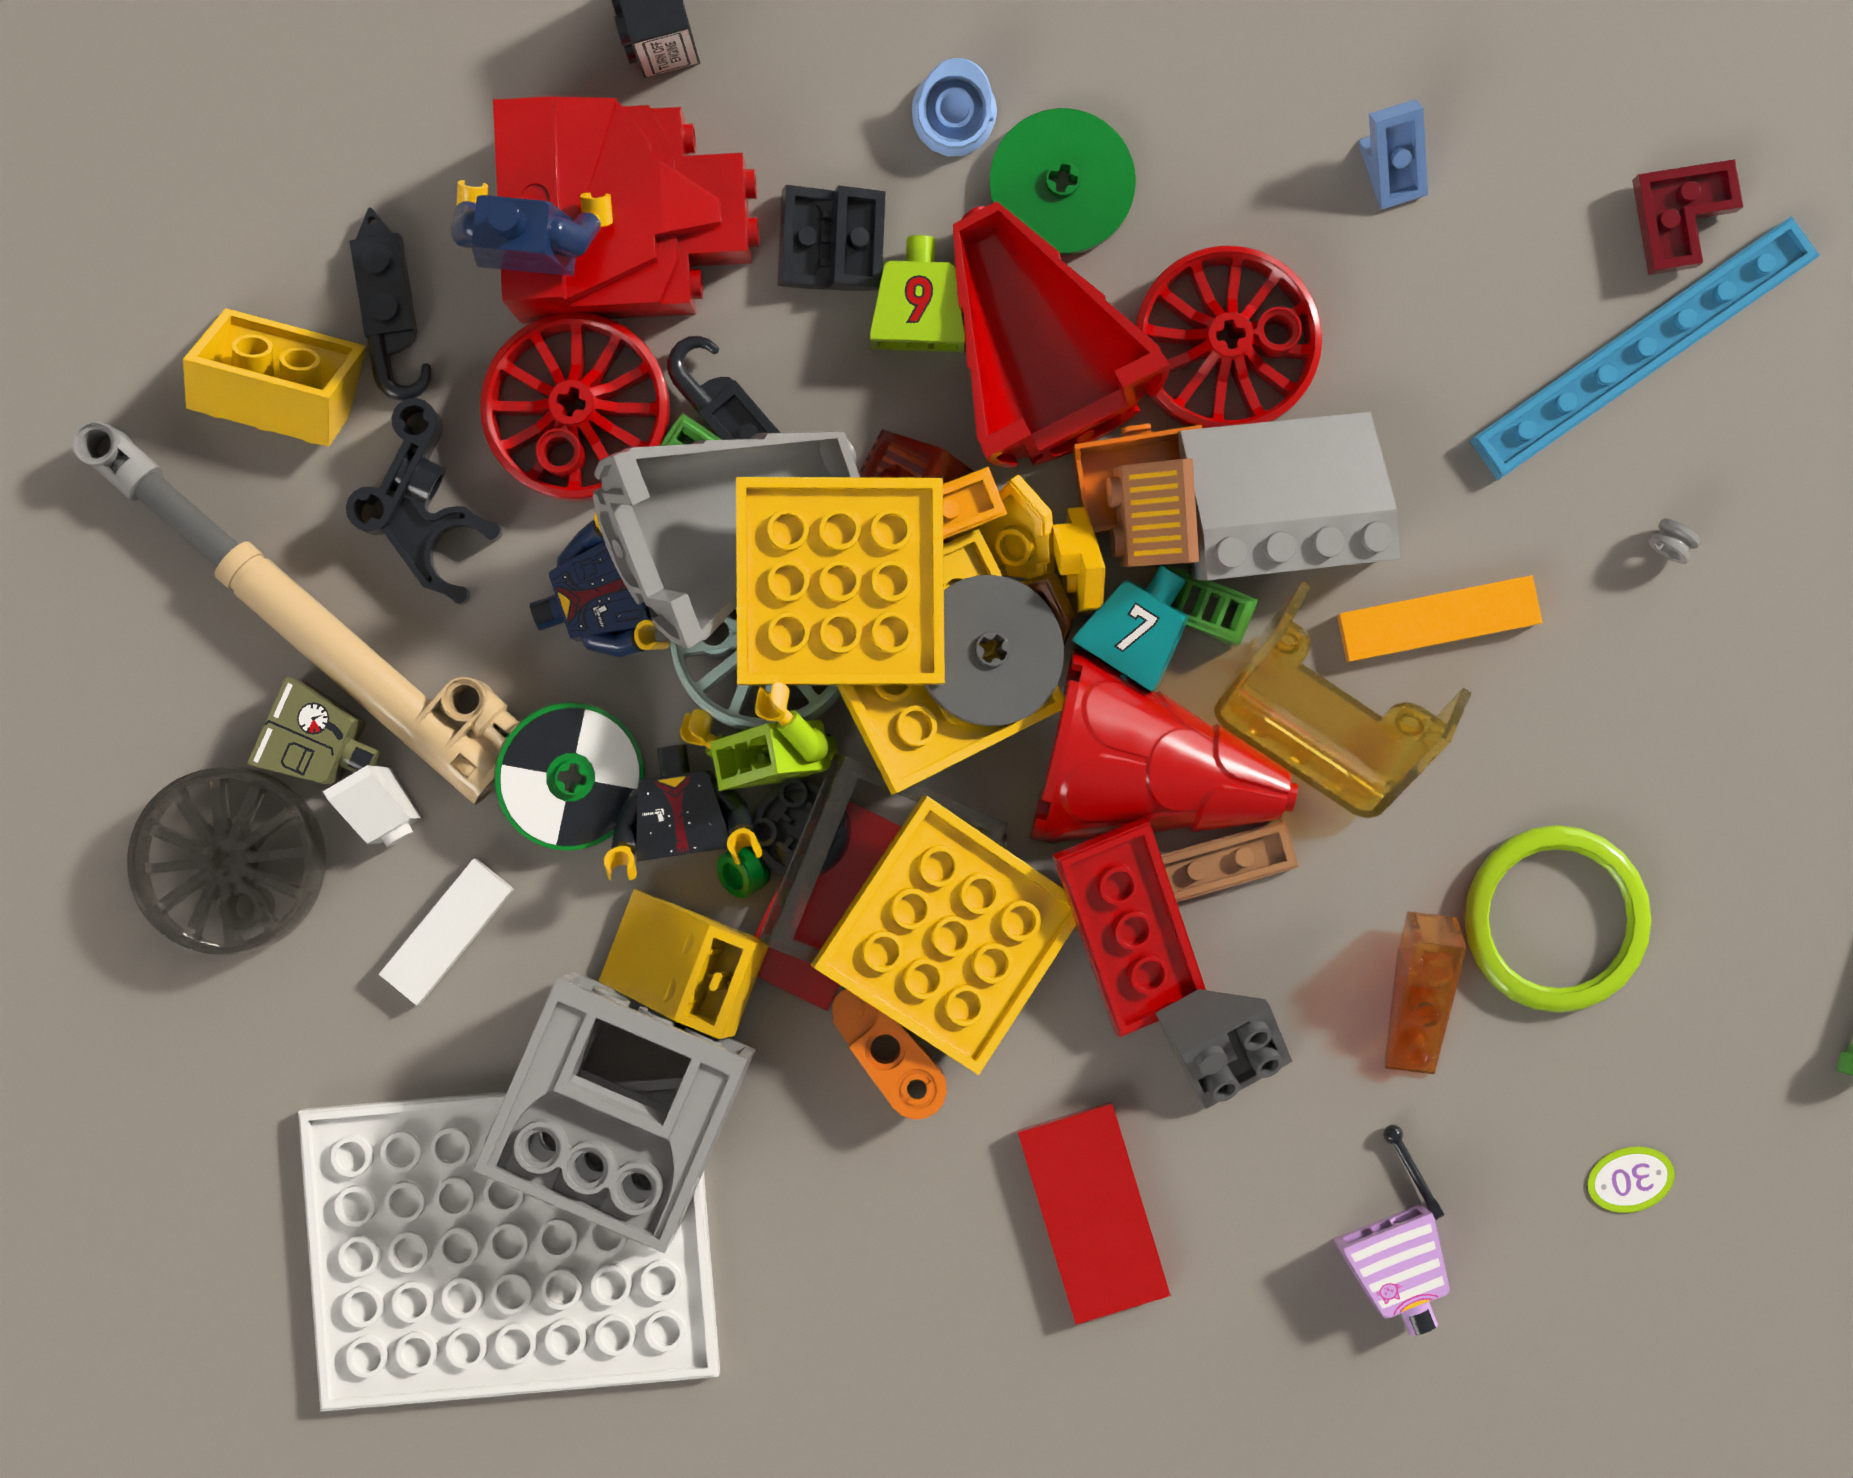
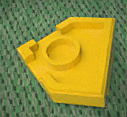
[952,474,1055,579]
[1052,507,1105,616]

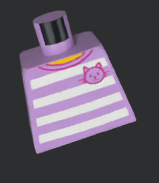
[1334,1204,1450,1336]

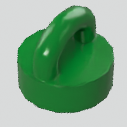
[717,846,770,898]

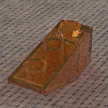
[1384,911,1467,1074]

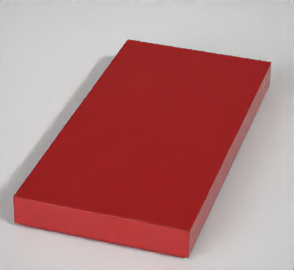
[754,794,902,1011]
[1052,817,1206,1038]
[1017,1102,1171,1325]

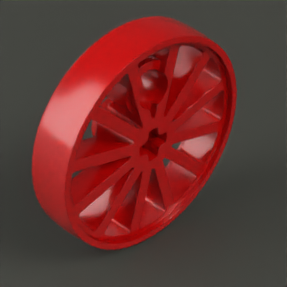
[1135,245,1322,428]
[480,312,670,502]

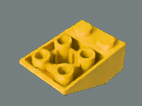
[599,889,770,1039]

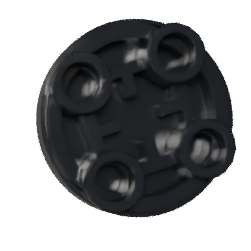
[752,779,851,879]

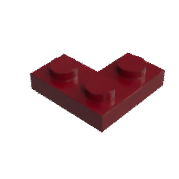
[1632,159,1743,275]

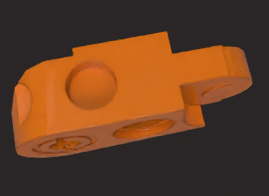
[832,988,947,1120]

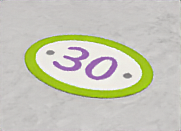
[1587,1146,1675,1213]

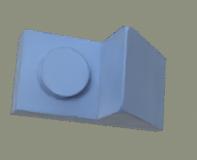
[1359,99,1428,209]

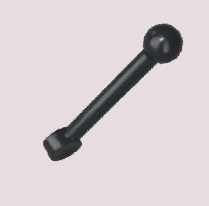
[1383,1125,1444,1220]

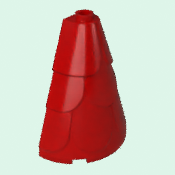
[953,201,1170,468]
[1029,648,1298,843]

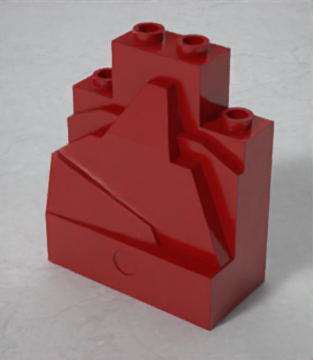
[493,96,760,324]

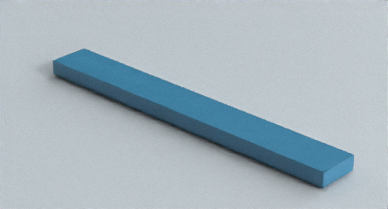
[1469,216,1820,480]

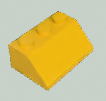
[183,308,366,447]

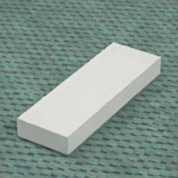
[379,858,515,1006]

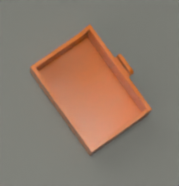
[1072,424,1202,536]

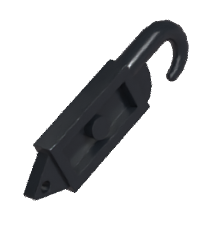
[349,207,431,401]
[667,336,780,440]

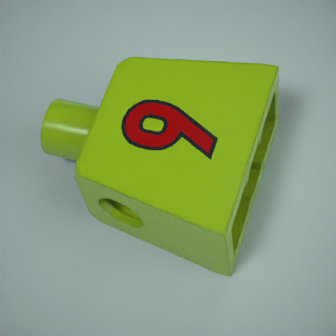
[870,235,965,353]

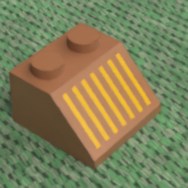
[1106,458,1199,567]

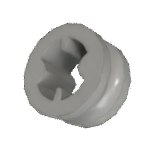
[1648,518,1701,564]

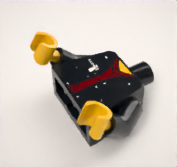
[604,744,762,880]

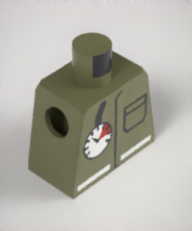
[247,677,380,785]

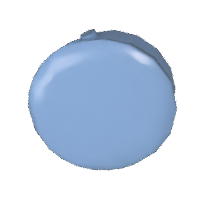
[912,58,997,157]

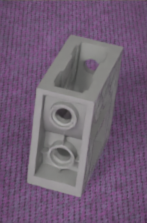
[473,971,756,1253]

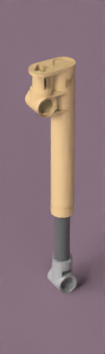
[72,421,519,805]

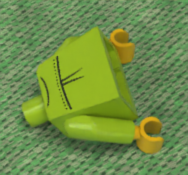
[680,682,837,791]

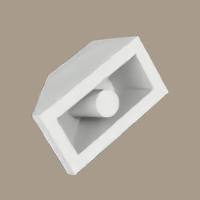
[323,765,422,847]

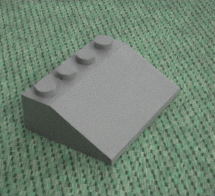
[1178,412,1401,580]

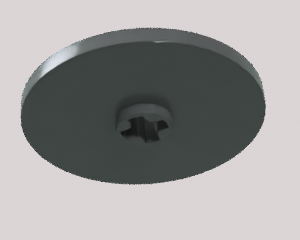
[924,575,1064,727]

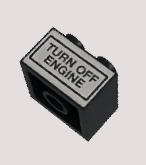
[611,0,700,78]

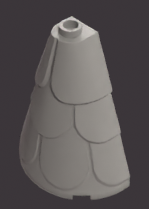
[593,431,860,649]

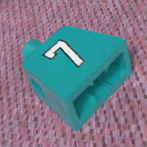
[1072,565,1189,692]

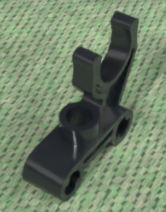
[346,398,502,605]

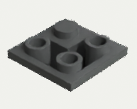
[1155,989,1293,1109]

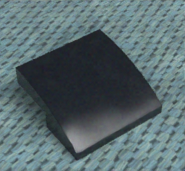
[777,185,886,291]

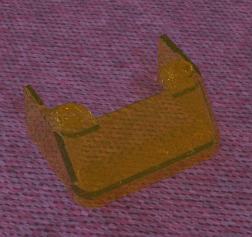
[1214,581,1471,818]

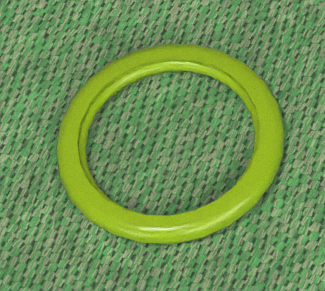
[1464,825,1652,1013]

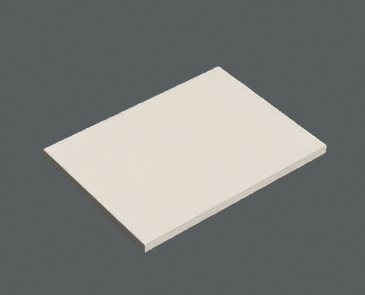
[298,1076,720,1412]

